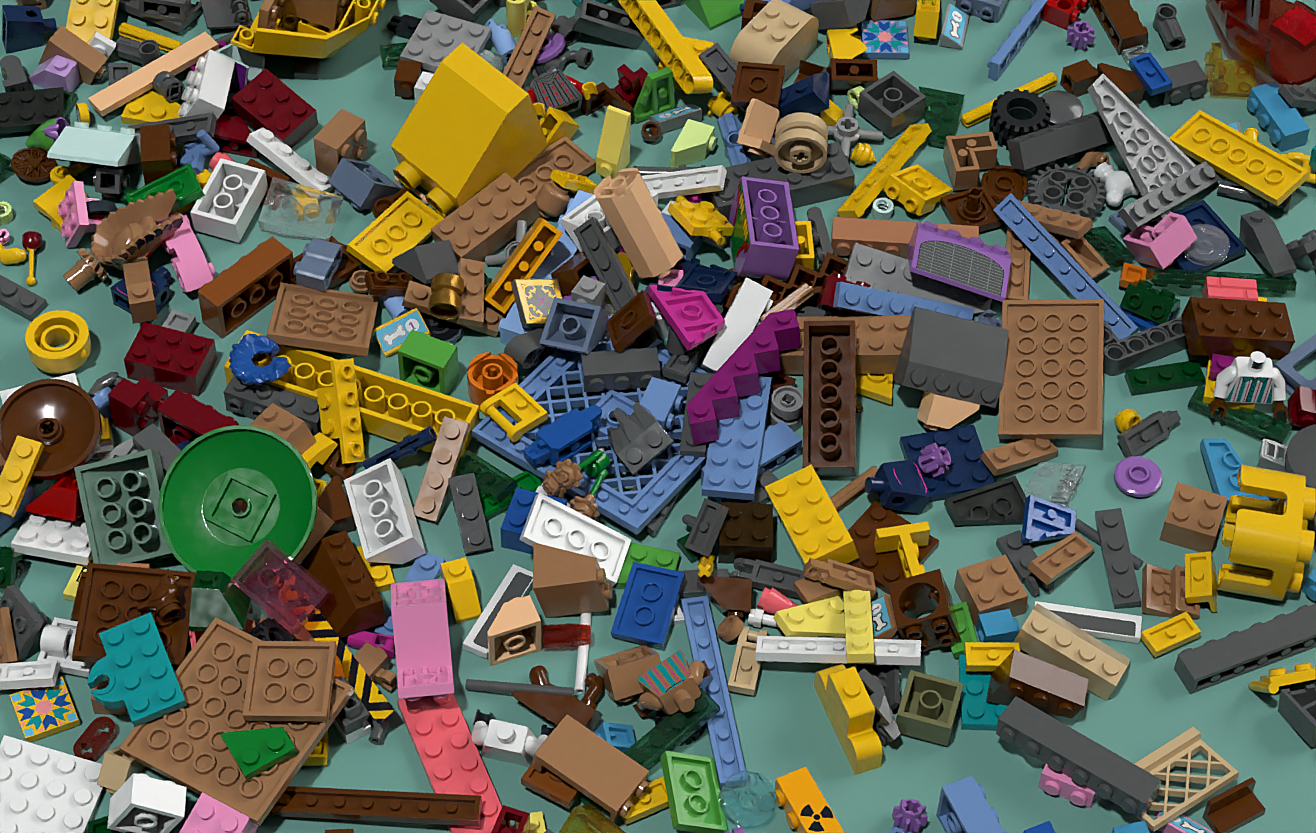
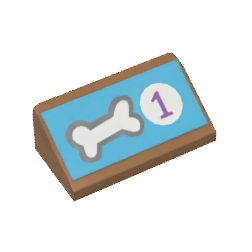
[871,594,898,639]

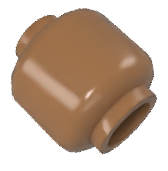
[535,181,570,219]

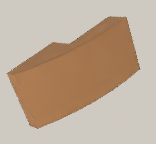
[793,577,848,604]

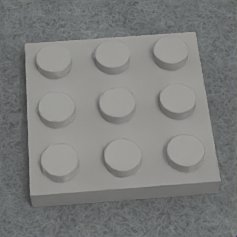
[400,10,491,72]

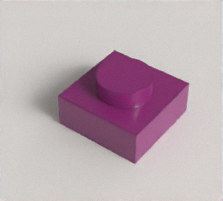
[1208,353,1236,380]

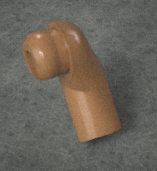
[1077,152,1109,173]

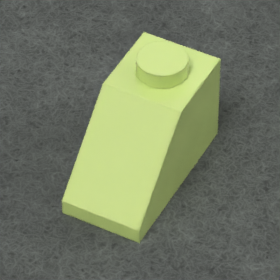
[670,119,717,168]

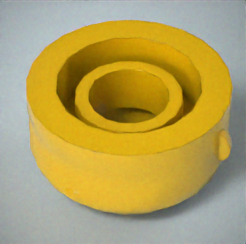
[25,310,91,374]

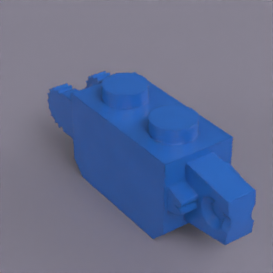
[524,405,602,466]

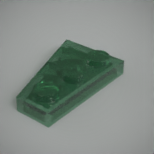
[918,86,965,149]

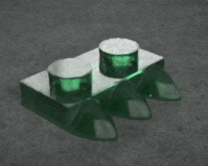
[1083,226,1135,267]

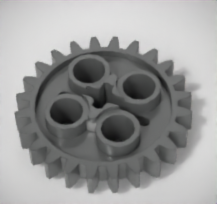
[1027,163,1106,218]

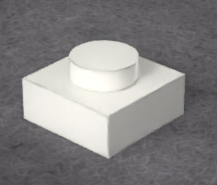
[87,32,116,58]

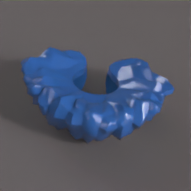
[229,334,291,386]

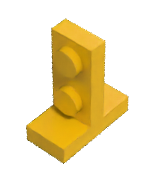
[874,521,930,578]

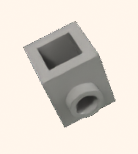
[571,275,606,309]

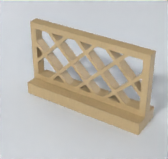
[1114,726,1239,832]

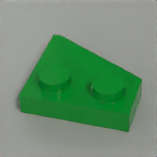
[221,727,297,781]

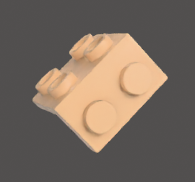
[737,98,779,159]

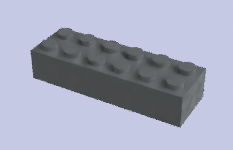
[704,142,855,222]

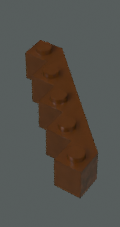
[722,241,878,320]

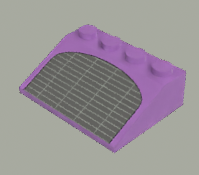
[907,221,1011,302]

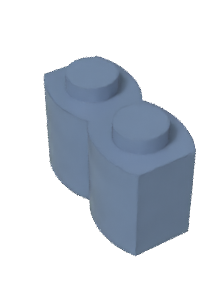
[293,238,342,292]

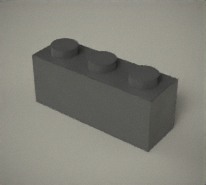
[572,0,645,50]
[581,347,660,392]

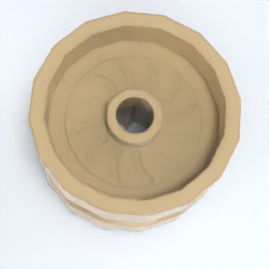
[774,112,828,173]

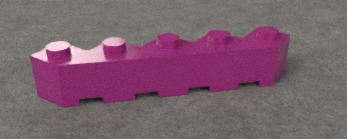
[686,309,801,445]

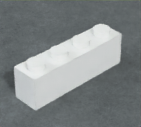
[699,277,773,374]

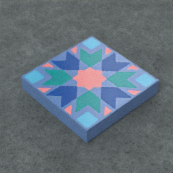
[861,20,909,59]

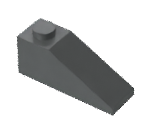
[1239,210,1296,278]

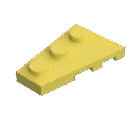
[773,596,845,638]

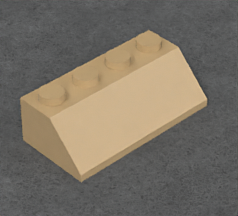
[1013,603,1131,701]

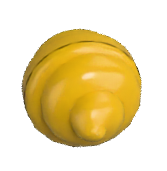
[850,142,876,166]
[1114,408,1141,433]

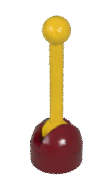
[22,231,42,286]

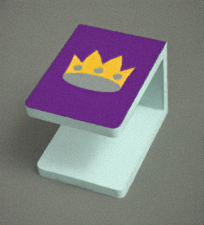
[215,44,265,92]

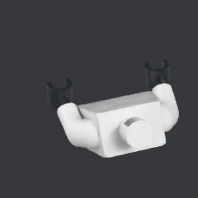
[471,709,557,767]

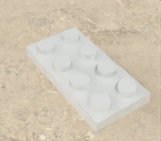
[519,492,631,587]

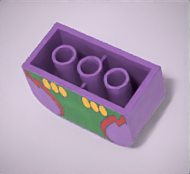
[729,176,799,282]

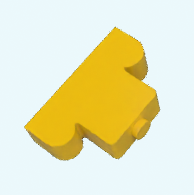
[814,664,883,775]

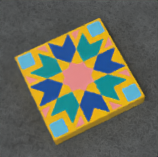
[9,677,80,743]

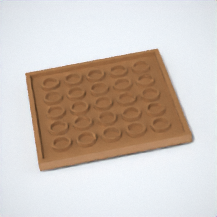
[119,617,354,826]

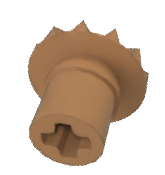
[62,248,107,292]

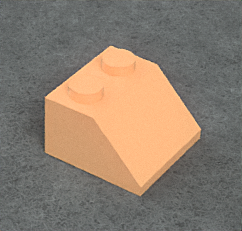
[487,595,541,666]

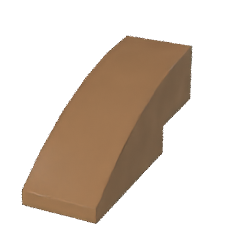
[1048,231,1110,279]

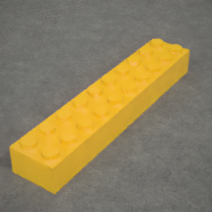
[224,330,480,462]

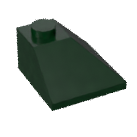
[189,570,252,632]

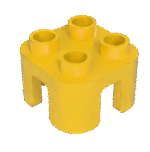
[1217,464,1316,601]

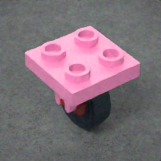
[58,181,118,248]

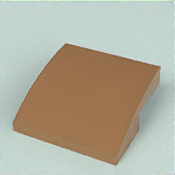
[1142,564,1200,619]

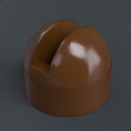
[641,121,661,142]

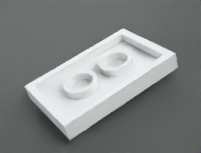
[11,512,93,566]

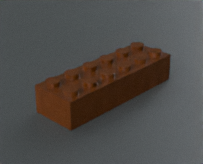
[802,320,857,477]

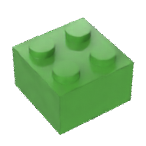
[398,330,459,395]

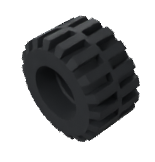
[989,89,1051,150]

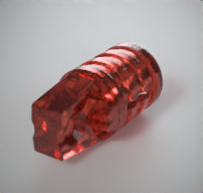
[542,623,591,649]

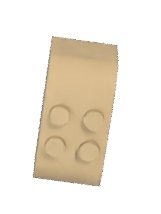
[729,0,819,83]

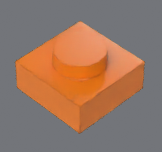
[1118,262,1148,288]

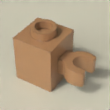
[354,642,397,692]

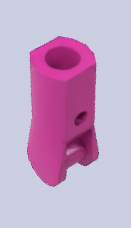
[347,630,395,658]

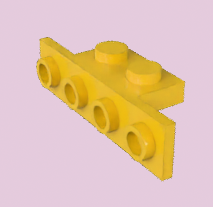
[317,358,365,464]

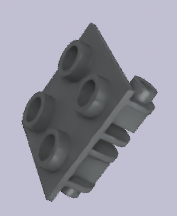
[200,0,252,29]

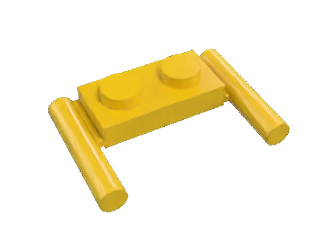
[1249,662,1316,694]

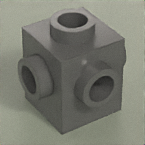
[93,165,130,198]

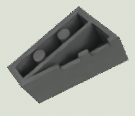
[1278,684,1316,747]

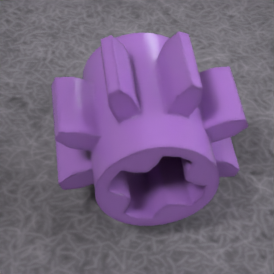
[1066,21,1095,50]
[918,443,951,477]
[892,799,928,833]

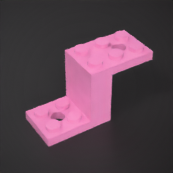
[391,579,454,701]

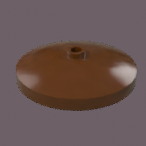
[0,379,102,480]

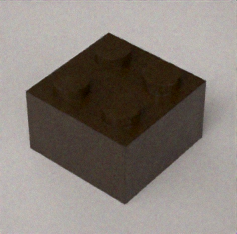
[718,502,773,564]

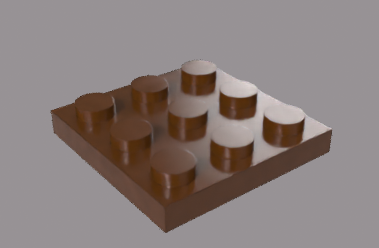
[847,501,939,595]

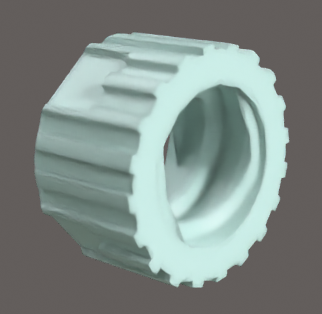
[872,197,894,220]

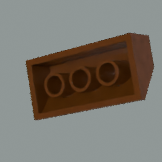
[299,530,386,638]

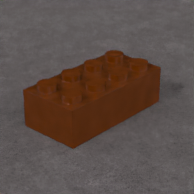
[1181,297,1295,360]

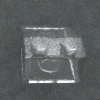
[258,177,344,241]

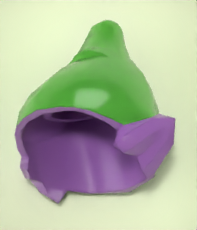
[25,117,70,153]

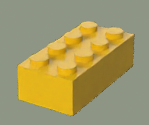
[764,464,859,567]

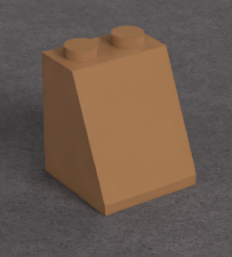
[533,543,613,618]

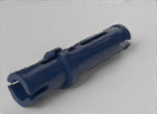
[363,426,437,470]

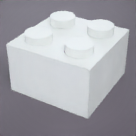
[107,773,187,833]

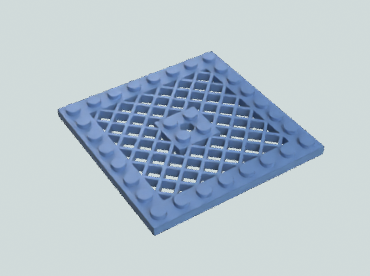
[472,317,709,535]

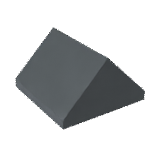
[392,240,458,284]

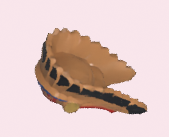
[90,189,183,270]

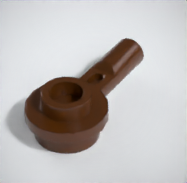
[372,186,410,218]

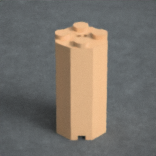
[593,168,684,279]

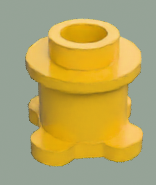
[707,91,737,118]

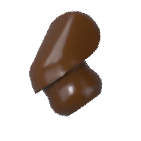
[529,665,556,686]
[581,673,604,704]

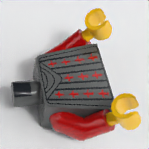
[527,65,598,121]

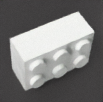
[178,49,235,119]
[190,158,268,243]

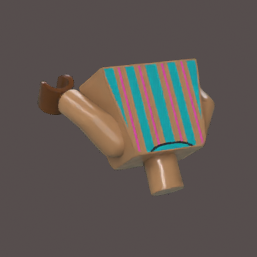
[633,650,711,718]

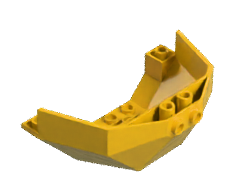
[230,0,387,58]

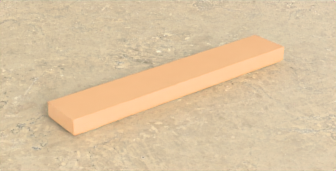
[88,32,219,117]

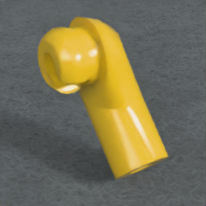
[0,243,27,265]

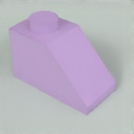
[28,55,81,92]

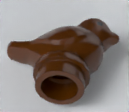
[136,574,181,622]

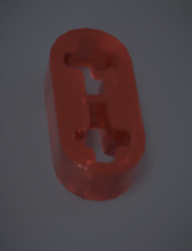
[73,716,117,762]

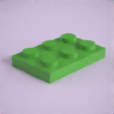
[660,751,728,833]

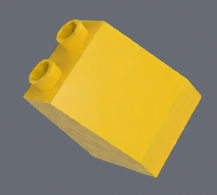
[391,42,548,217]

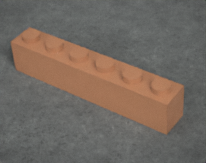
[831,217,979,259]

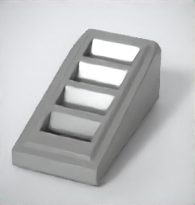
[1257,438,1288,473]

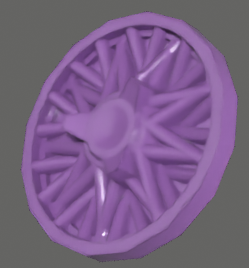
[534,33,565,64]
[1114,456,1163,497]

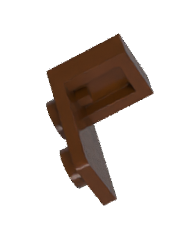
[581,82,633,124]

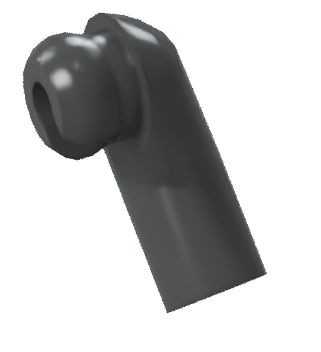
[366,709,389,745]

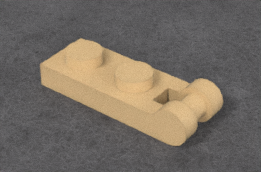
[727,626,768,696]

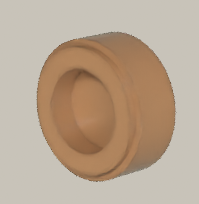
[717,615,744,642]

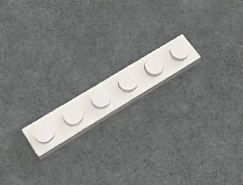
[756,636,921,666]

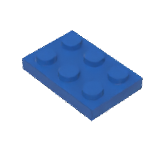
[611,562,685,648]

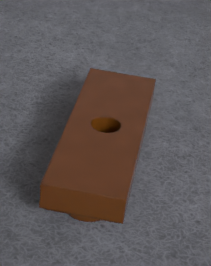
[364,271,431,297]

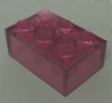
[230,539,332,634]

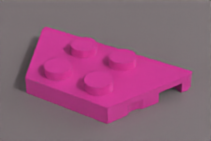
[648,285,725,350]

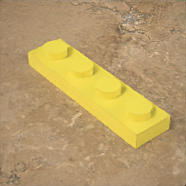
[843,590,874,663]

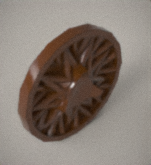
[11,148,57,182]

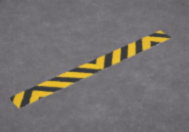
[271,568,394,725]

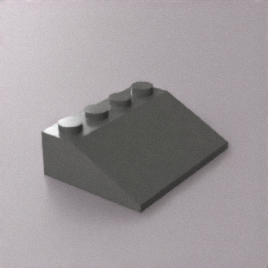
[893,306,1009,408]

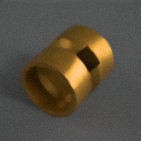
[428,273,464,320]

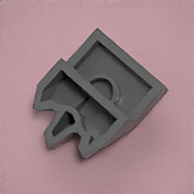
[607,402,674,475]
[858,668,901,746]

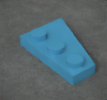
[1200,439,1270,507]

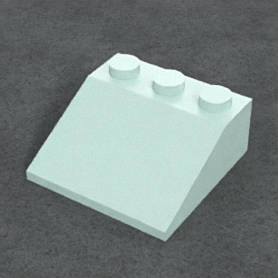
[47,122,141,167]

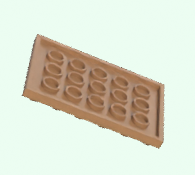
[998,299,1104,439]

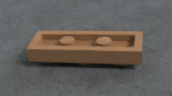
[457,258,484,328]
[981,438,1058,476]
[1028,531,1095,585]

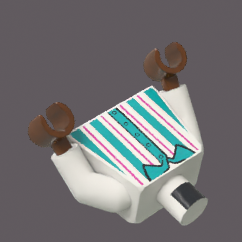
[1208,351,1289,420]

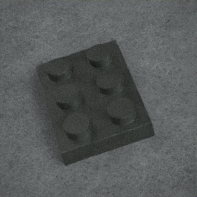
[0,87,65,134]

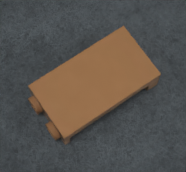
[531,715,649,823]

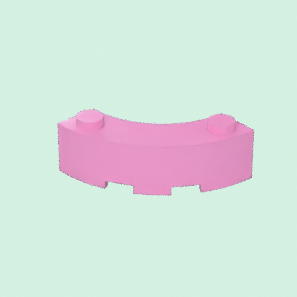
[156,211,216,293]

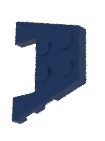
[644,258,737,303]

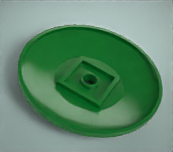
[158,425,318,585]

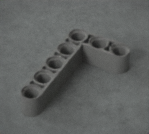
[1103,317,1188,376]

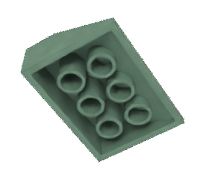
[74,449,174,565]

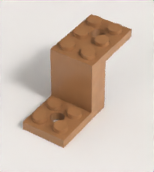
[257,0,353,30]

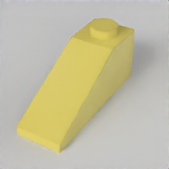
[596,105,631,179]

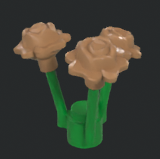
[542,450,610,520]

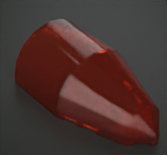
[1206,0,1316,85]

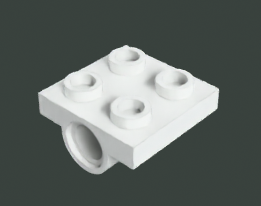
[37,617,95,677]

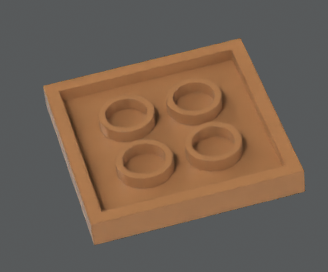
[242,641,337,722]

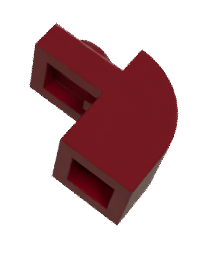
[613,64,649,108]

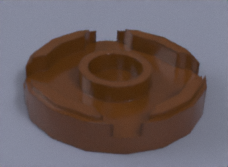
[980,165,1029,205]

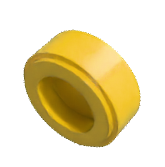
[76,102,90,124]

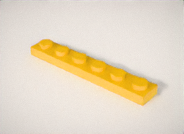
[837,123,932,218]

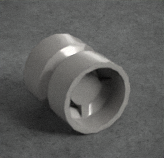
[770,386,803,432]

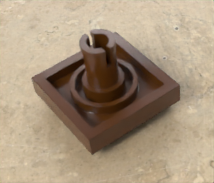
[940,185,1004,232]

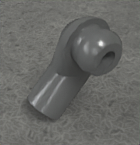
[88,372,123,398]

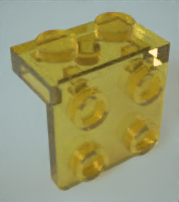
[1205,43,1256,97]

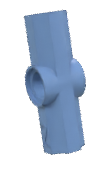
[717,113,752,166]

